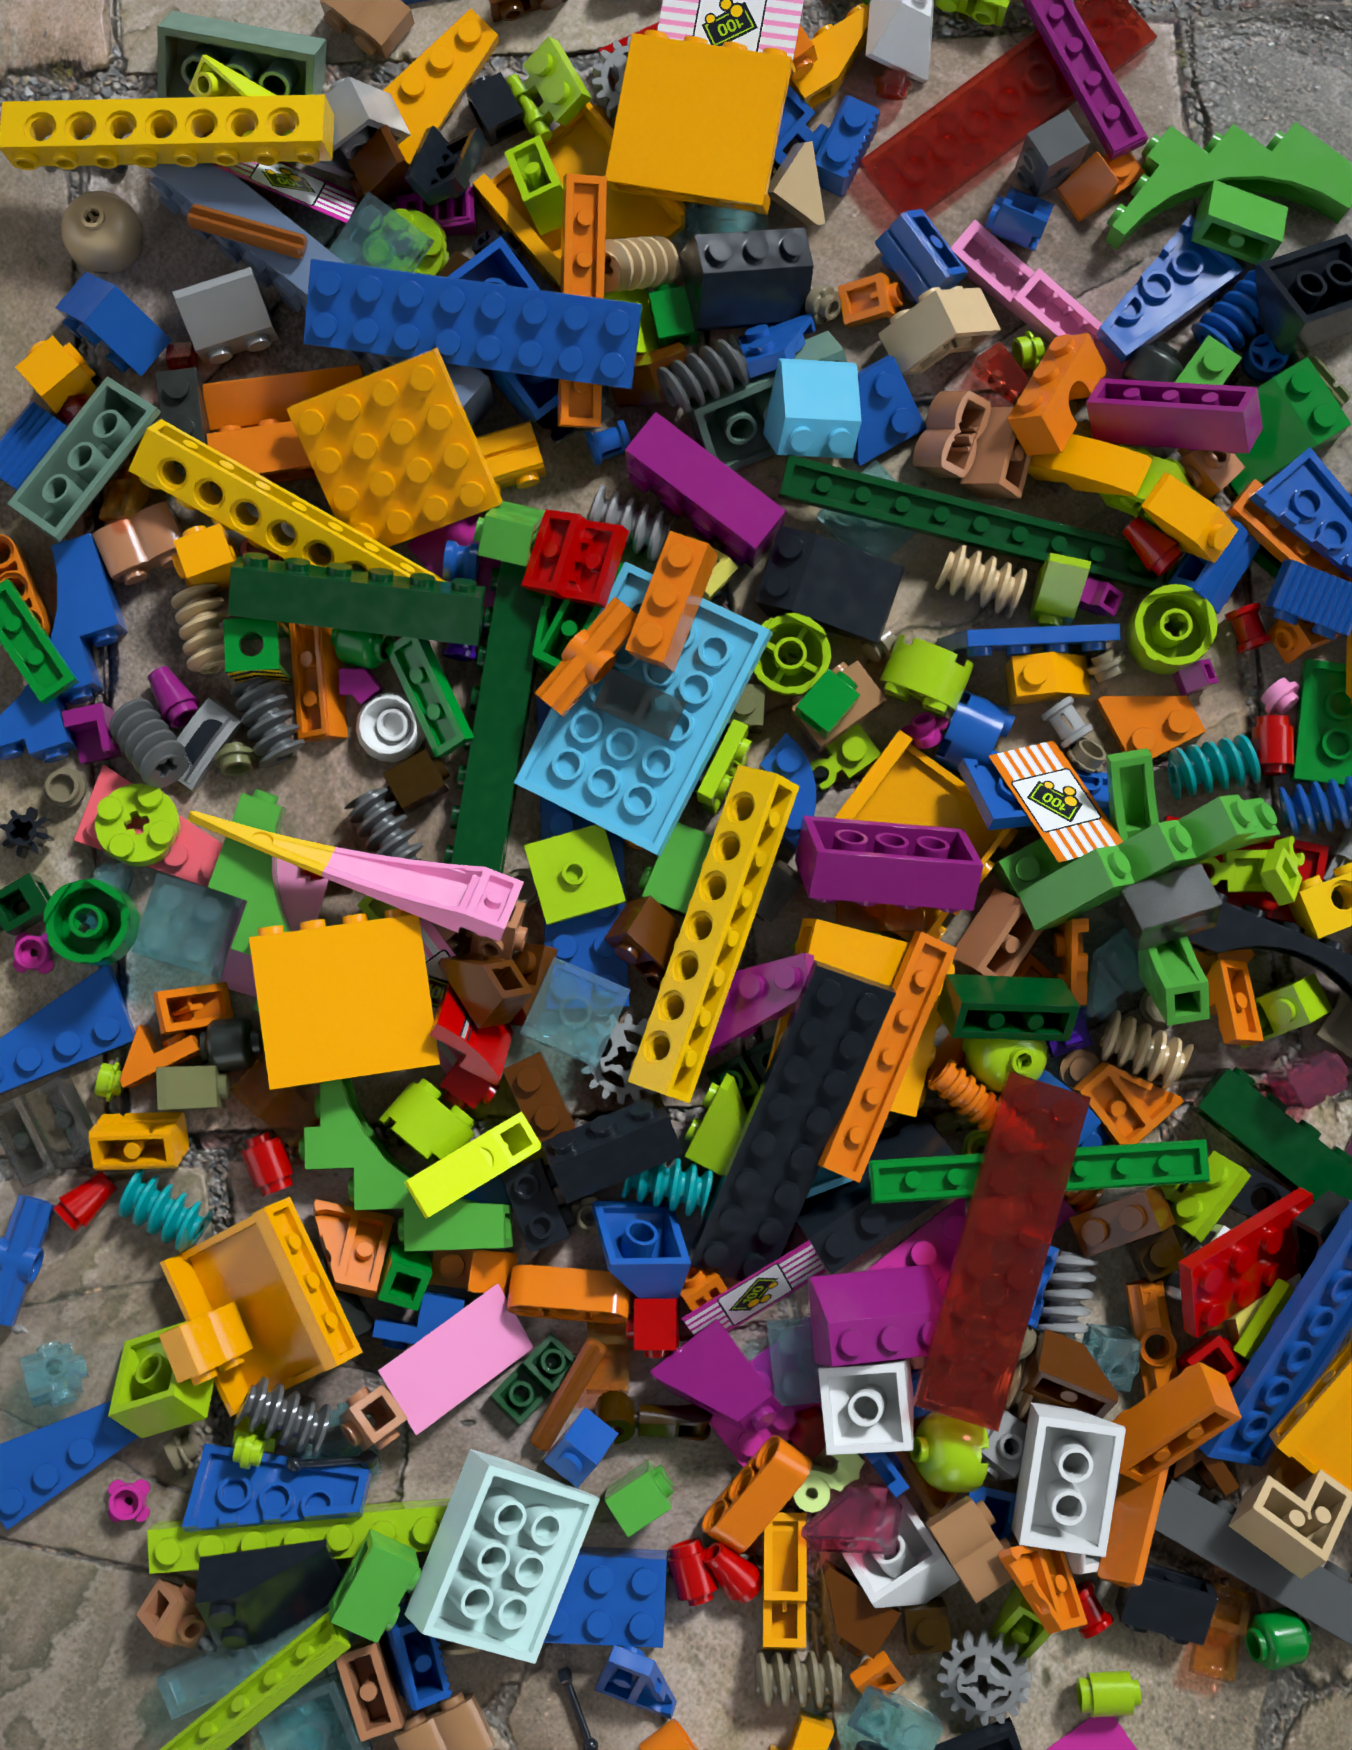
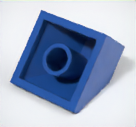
[591,1201,691,1298]

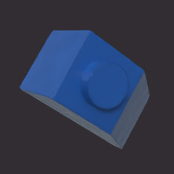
[543,1407,619,1488]

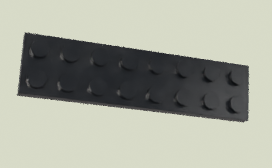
[689,960,896,1282]

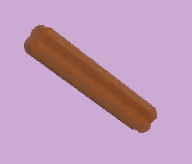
[187,204,308,259]
[530,1338,606,1452]

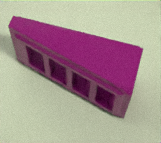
[396,186,477,236]

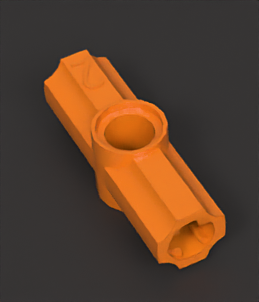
[535,597,637,717]
[1125,1278,1178,1399]

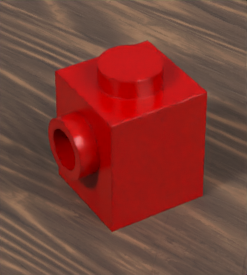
[440,1053,500,1111]
[626,1297,679,1358]
[1176,1335,1245,1384]

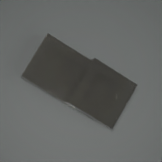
[593,668,687,741]

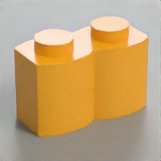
[159,1301,253,1386]

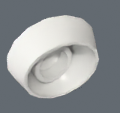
[356,691,425,762]

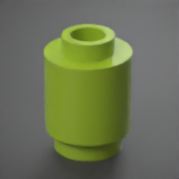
[1076,1670,1141,1718]

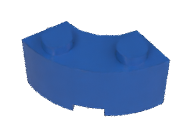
[759,733,816,854]

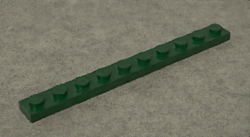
[778,455,1179,592]

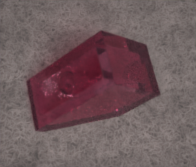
[801,1483,902,1554]

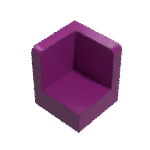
[62,703,122,764]

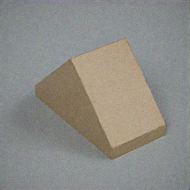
[768,141,826,226]

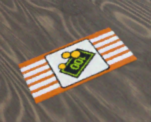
[989,740,1123,863]

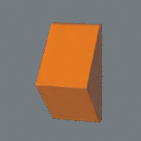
[153,982,234,1036]

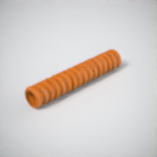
[928,1059,1104,1212]

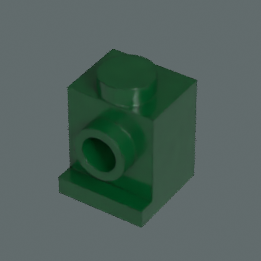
[0,872,51,936]

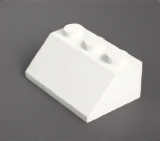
[1011,1402,1126,1557]

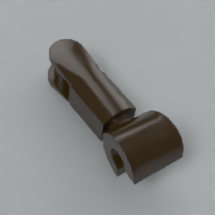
[596,1391,713,1444]

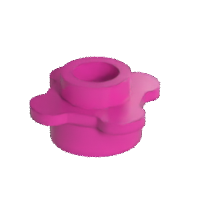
[901,712,949,749]
[13,932,54,974]
[108,1479,151,1523]

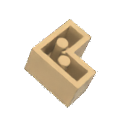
[878,286,1001,376]
[1228,1469,1352,1579]

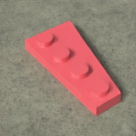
[74,764,230,896]

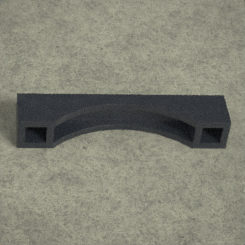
[1181,888,1352,1002]

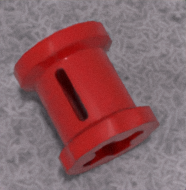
[1224,602,1273,654]
[1076,1580,1114,1639]

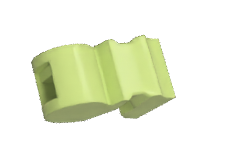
[794,1453,865,1513]

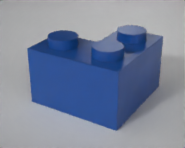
[55,272,172,376]

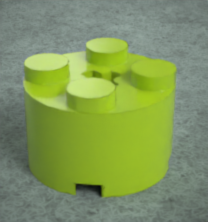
[1126,584,1218,675]
[880,635,974,717]
[379,1078,475,1164]

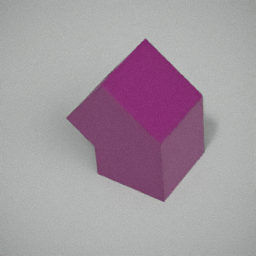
[1078,577,1124,616]
[1172,659,1219,696]
[339,669,385,704]

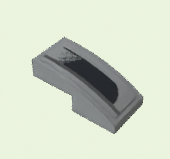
[177,697,242,790]

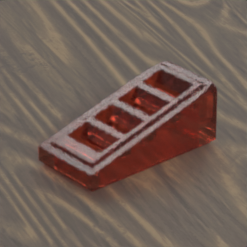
[970,342,1030,406]

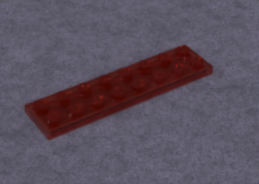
[859,0,1157,216]
[912,1072,1091,1432]

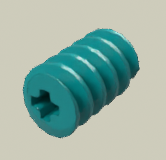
[1168,734,1261,800]
[621,1158,713,1218]
[118,1169,214,1253]

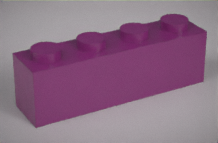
[1086,378,1263,454]

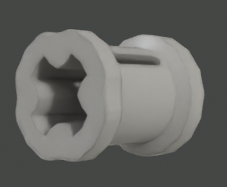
[1040,696,1094,750]

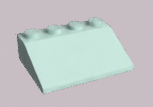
[404,1449,600,1664]

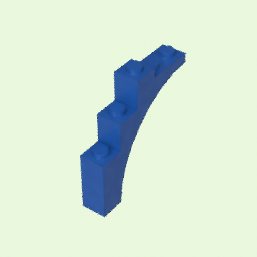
[0,533,128,763]

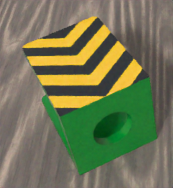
[223,618,292,684]

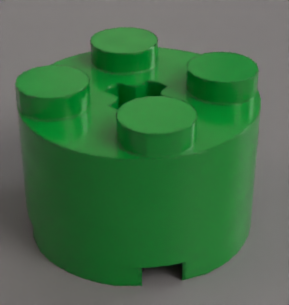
[44,879,141,966]

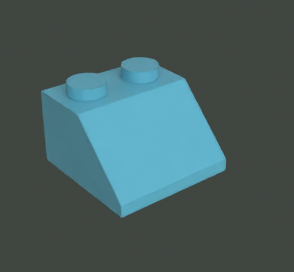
[763,358,862,458]

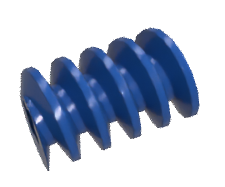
[1191,270,1261,352]
[1278,776,1352,837]

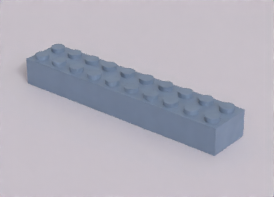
[146,163,495,430]

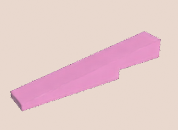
[951,220,1130,379]

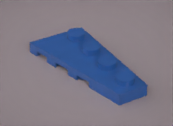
[937,624,1121,657]
[958,758,1110,830]
[0,965,136,1095]

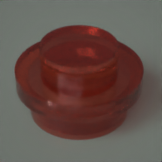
[873,70,913,101]

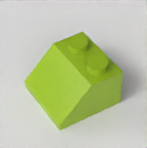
[108,1320,214,1438]

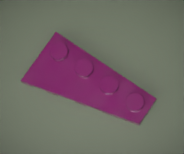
[706,953,814,1057]

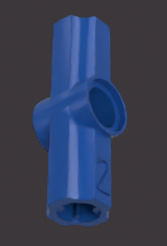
[0,1194,56,1327]

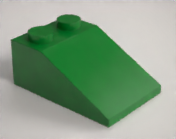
[1228,357,1351,498]

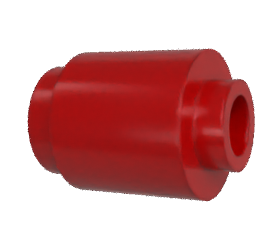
[1251,715,1294,776]
[240,1131,294,1197]
[667,1538,719,1606]

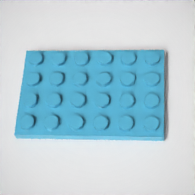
[514,562,773,856]

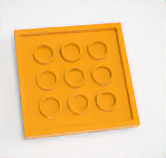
[286,347,503,547]

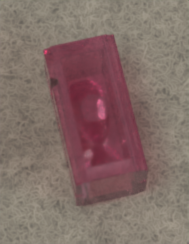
[1266,1050,1349,1110]

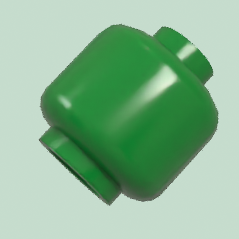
[331,628,395,669]
[1244,1608,1312,1670]

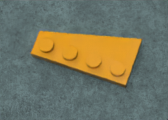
[382,8,499,168]

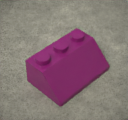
[807,1265,953,1367]

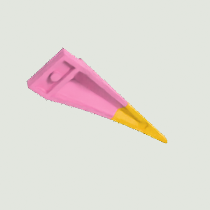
[187,811,524,942]

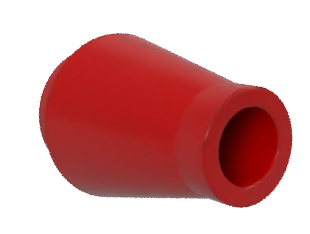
[1122,516,1183,577]
[53,1171,118,1232]
[703,1542,763,1604]

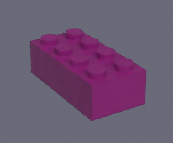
[625,412,786,569]
[795,815,984,913]

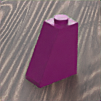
[650,1319,784,1435]

